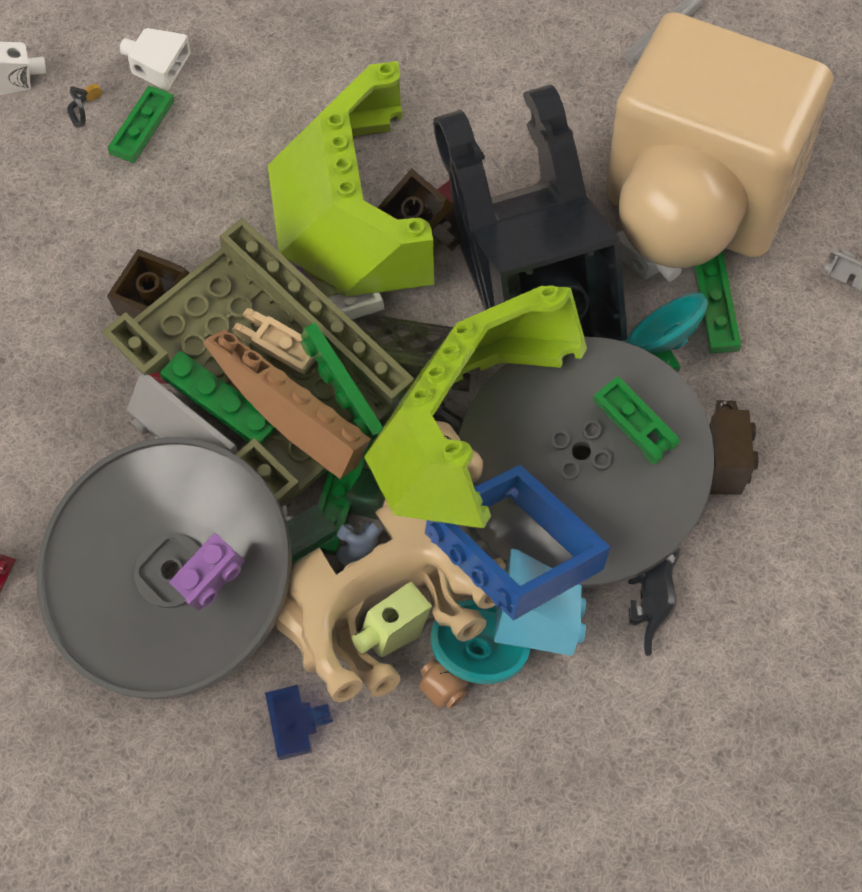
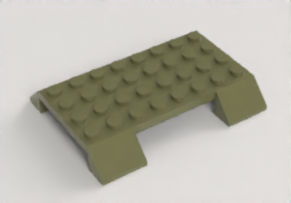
[102,218,414,503]

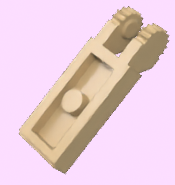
[232,308,315,375]

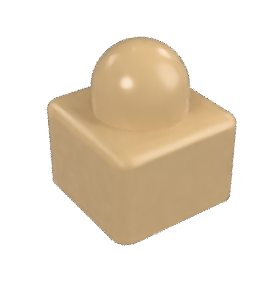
[606,12,834,268]

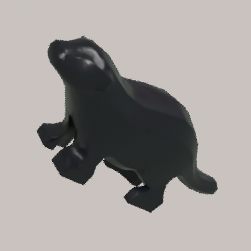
[628,548,680,656]

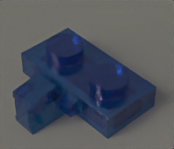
[265,685,333,761]

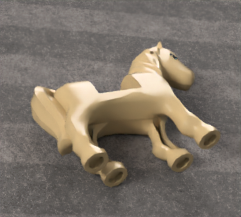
[275,421,495,703]

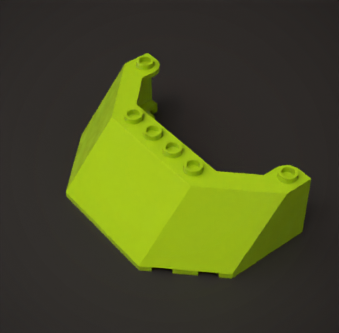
[268,61,434,297]
[364,286,587,528]

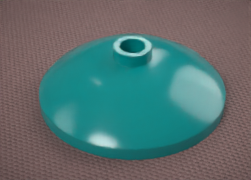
[625,292,708,354]
[430,600,530,684]

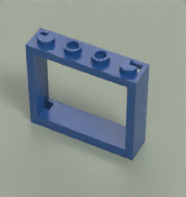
[425,465,611,621]

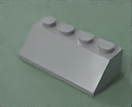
[127,373,239,455]

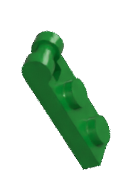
[593,376,680,465]

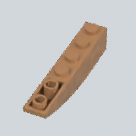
[204,329,371,479]

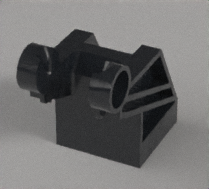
[433,84,628,341]

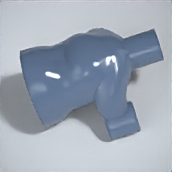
[336,520,384,567]

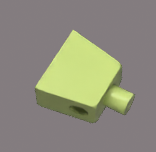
[352,581,432,657]

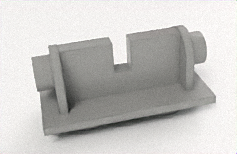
[822,249,862,291]

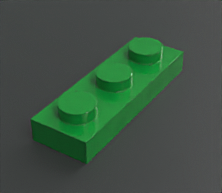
[107,85,175,163]

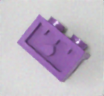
[169,533,245,611]

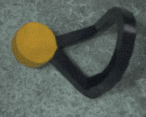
[67,84,102,128]

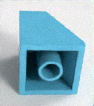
[494,549,586,656]

